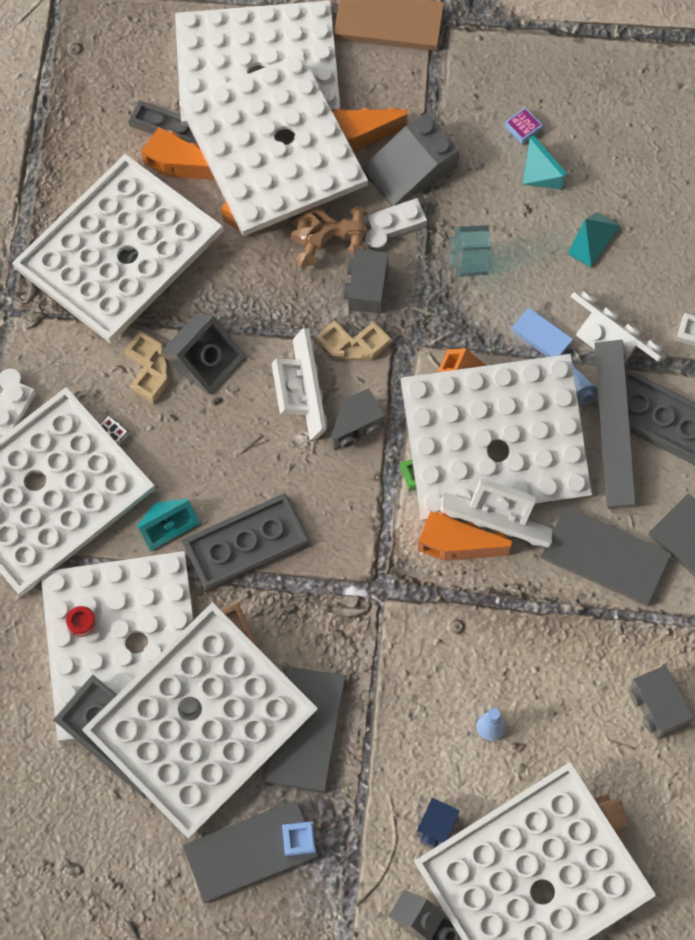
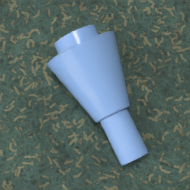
[572,362,598,405]
[477,708,506,741]

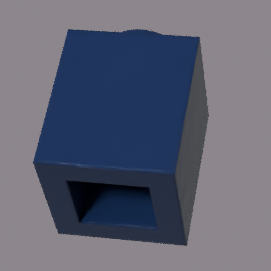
[416,798,460,849]

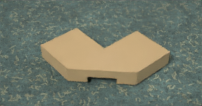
[314,320,393,361]
[124,330,170,404]

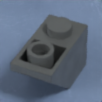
[331,388,385,450]
[388,890,460,940]

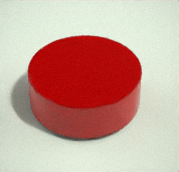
[66,606,97,637]

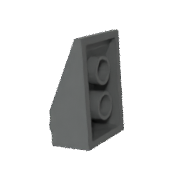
[362,112,459,206]

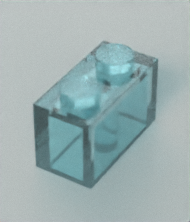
[449,225,491,277]

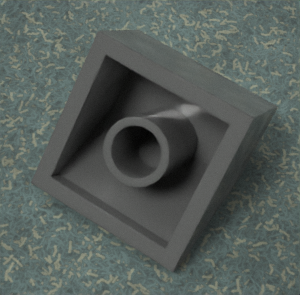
[161,313,246,394]

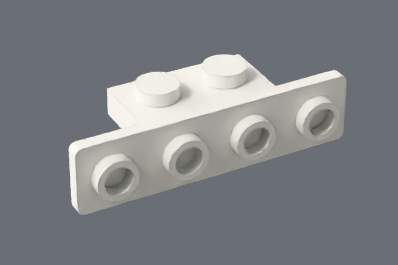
[571,291,667,363]
[272,328,327,440]
[440,478,552,548]

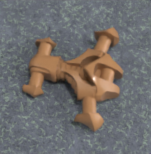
[291,206,368,269]

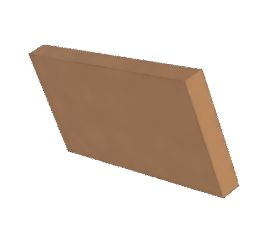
[334,0,444,51]

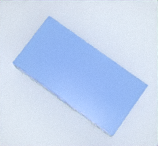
[511,308,573,357]

